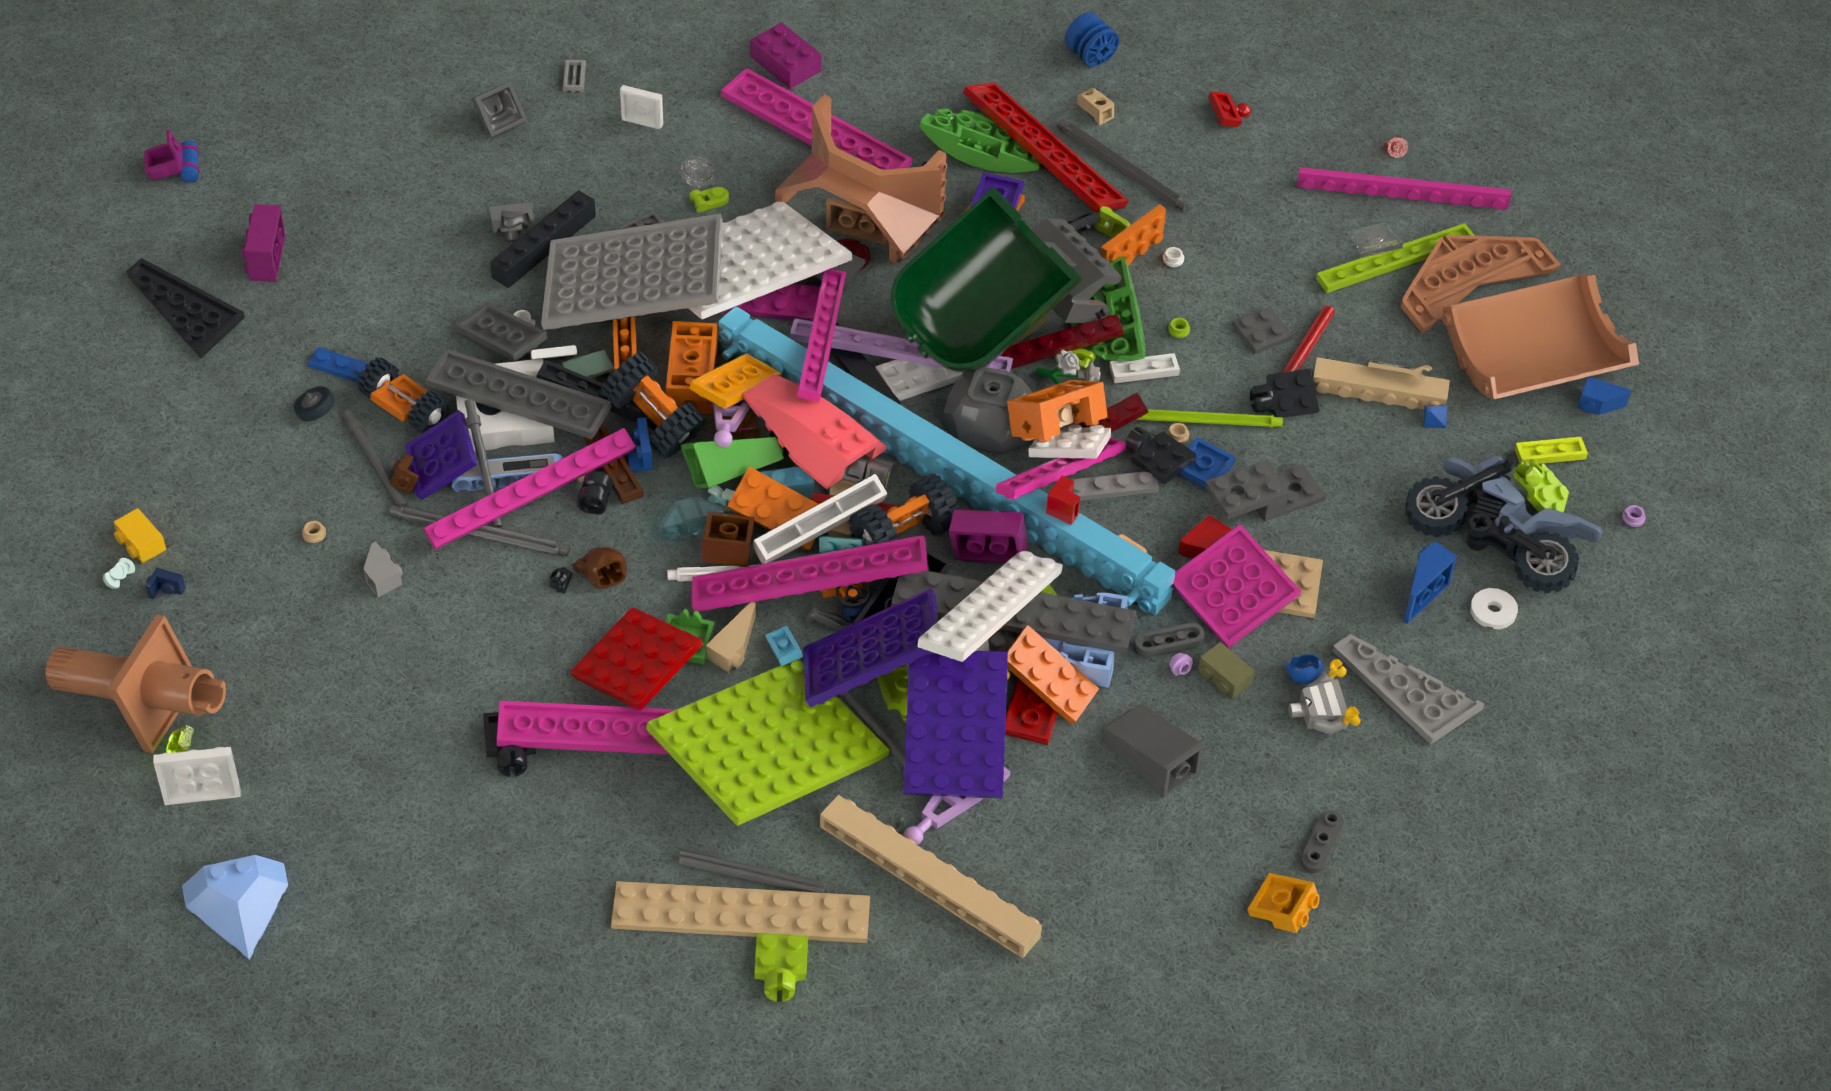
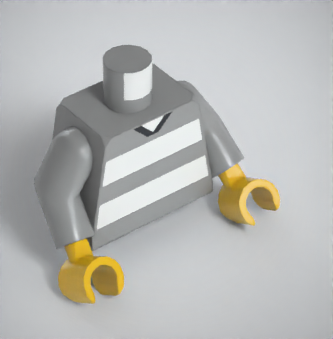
[1289,659,1361,735]

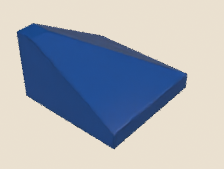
[1423,405,1447,428]

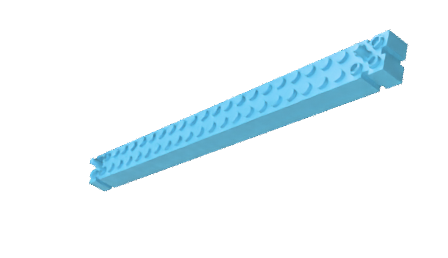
[719,306,1175,616]

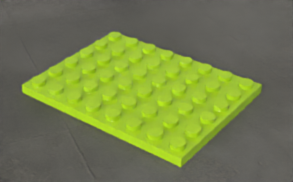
[646,659,890,826]

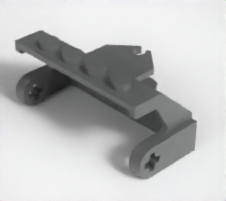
[1031,218,1122,323]

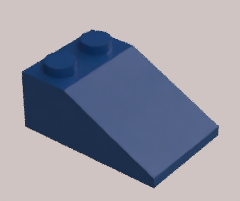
[1404,541,1457,624]

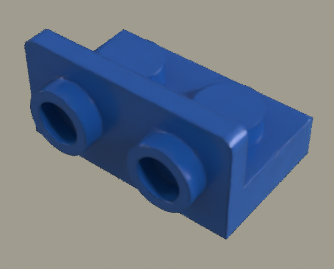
[627,417,653,472]

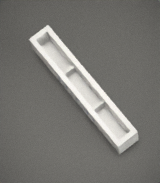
[752,474,887,564]

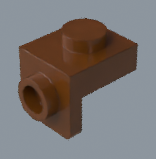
[389,453,419,494]

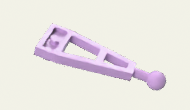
[712,399,751,448]
[903,767,1011,845]

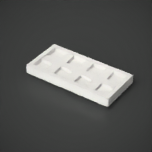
[875,360,963,401]

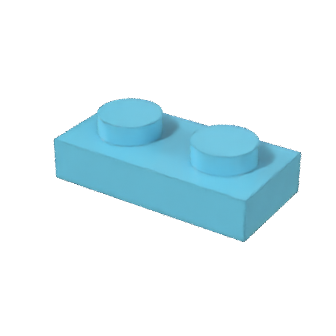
[765,626,803,666]

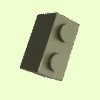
[1198,642,1255,699]

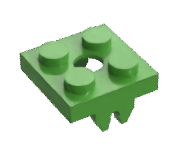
[666,609,715,665]

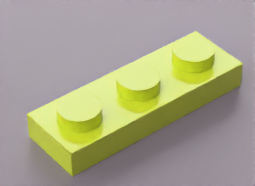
[1514,437,1588,465]

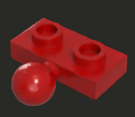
[1208,91,1251,127]

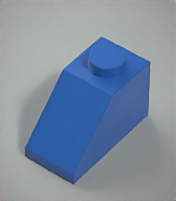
[1578,377,1631,415]

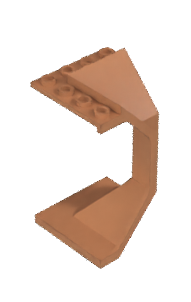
[775,94,947,264]

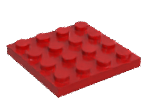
[570,607,703,711]

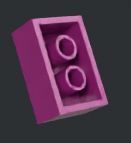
[750,22,822,89]
[242,204,286,282]
[949,510,1029,564]

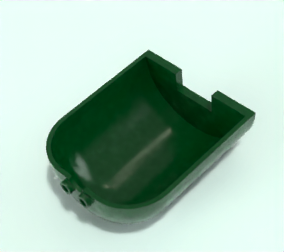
[891,187,1082,372]

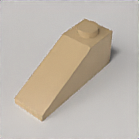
[706,602,756,673]

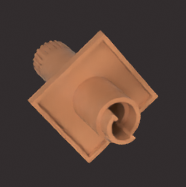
[45,614,226,754]

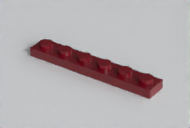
[1000,314,1124,369]

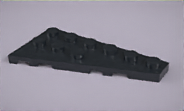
[127,258,245,358]

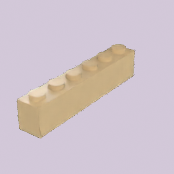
[1313,357,1450,410]

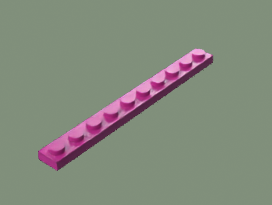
[1297,167,1511,209]
[797,269,846,402]
[423,428,636,550]

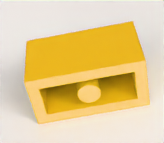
[114,508,166,563]

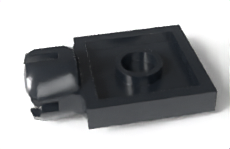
[1250,368,1320,418]
[1125,427,1196,485]
[483,712,536,777]

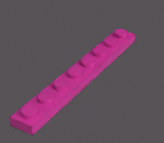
[996,438,1126,500]

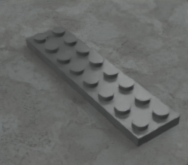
[426,349,612,439]

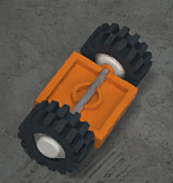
[357,357,450,434]

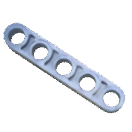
[452,454,563,492]

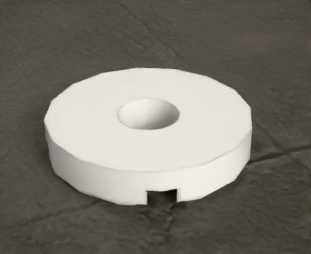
[1470,588,1518,629]

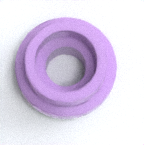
[1622,505,1646,527]
[1169,653,1193,676]

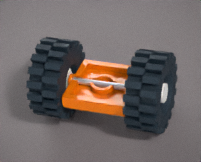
[601,352,707,459]
[849,473,960,545]

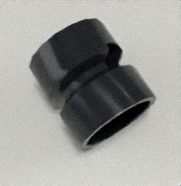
[577,471,614,515]

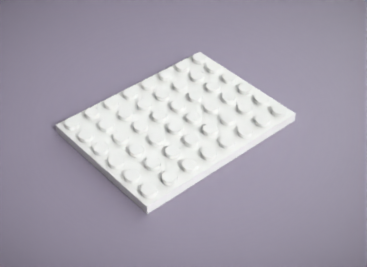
[688,202,852,319]

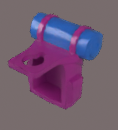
[144,129,200,183]

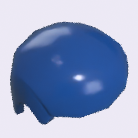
[1284,654,1323,685]

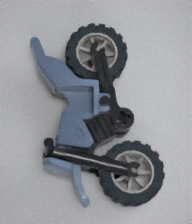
[1405,454,1603,593]

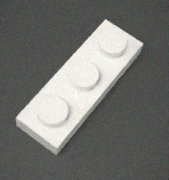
[1109,353,1180,383]

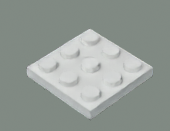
[1029,425,1111,459]
[154,747,241,805]

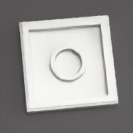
[620,85,663,129]
[530,345,577,360]

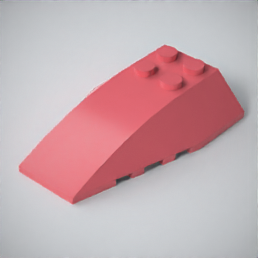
[742,374,888,489]

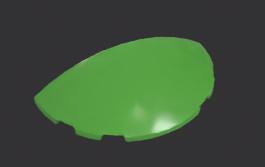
[919,109,1039,173]
[1071,256,1145,362]

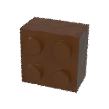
[701,512,754,567]

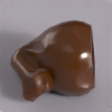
[572,547,627,589]

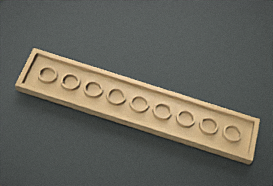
[611,881,870,943]

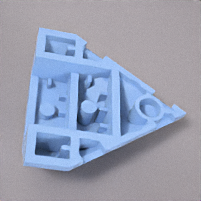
[182,855,288,960]

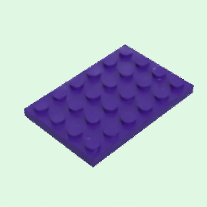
[803,588,938,707]
[903,651,1008,799]

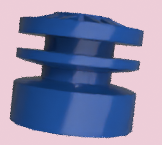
[1064,12,1120,67]

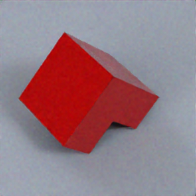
[1046,476,1081,525]

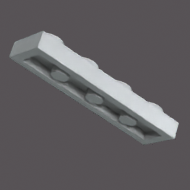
[1071,471,1159,501]

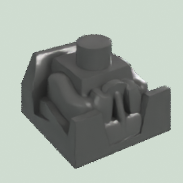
[471,81,527,137]
[486,202,534,241]

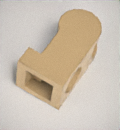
[1077,88,1114,125]

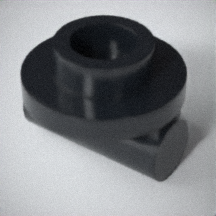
[549,567,573,593]

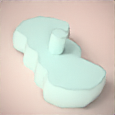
[103,558,135,589]

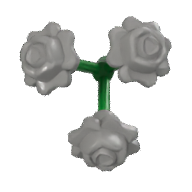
[1035,350,1101,384]

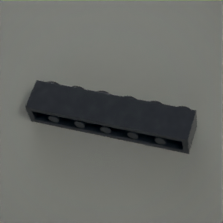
[490,190,596,288]

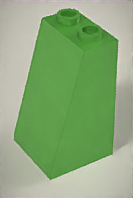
[680,437,784,488]

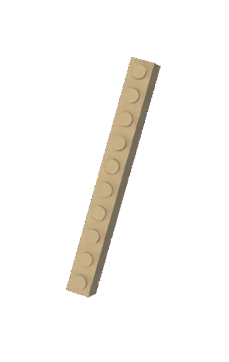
[820,795,1042,958]

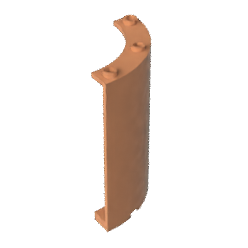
[1442,274,1639,399]

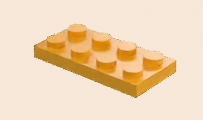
[689,353,782,409]

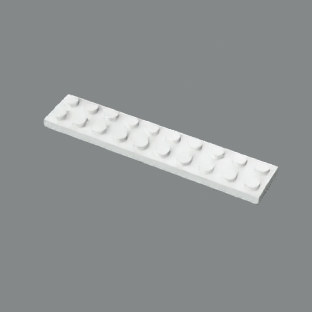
[918,551,1063,662]

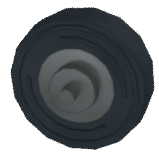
[294,386,335,422]

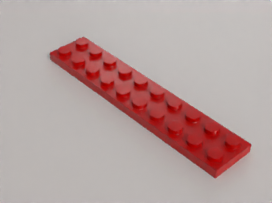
[963,82,1128,212]

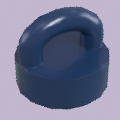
[841,600,865,623]

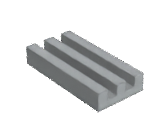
[563,60,586,93]

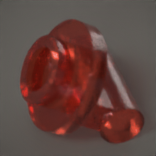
[1384,137,1408,158]

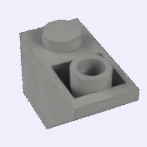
[363,541,403,597]

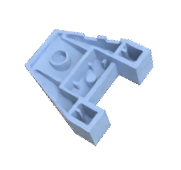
[1043,592,1128,688]

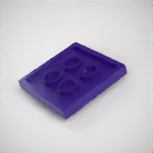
[405,410,477,500]

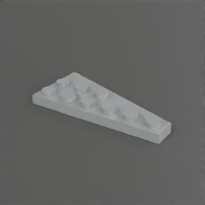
[1332,634,1485,744]

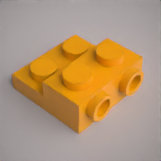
[1247,873,1319,933]

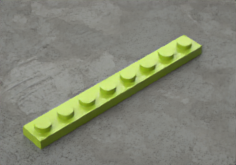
[1316,223,1475,293]

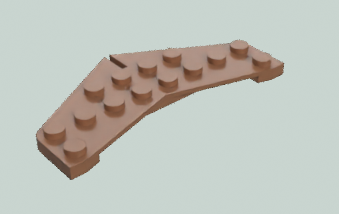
[1401,235,1561,333]

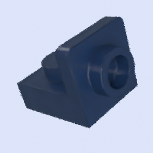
[145,567,186,599]

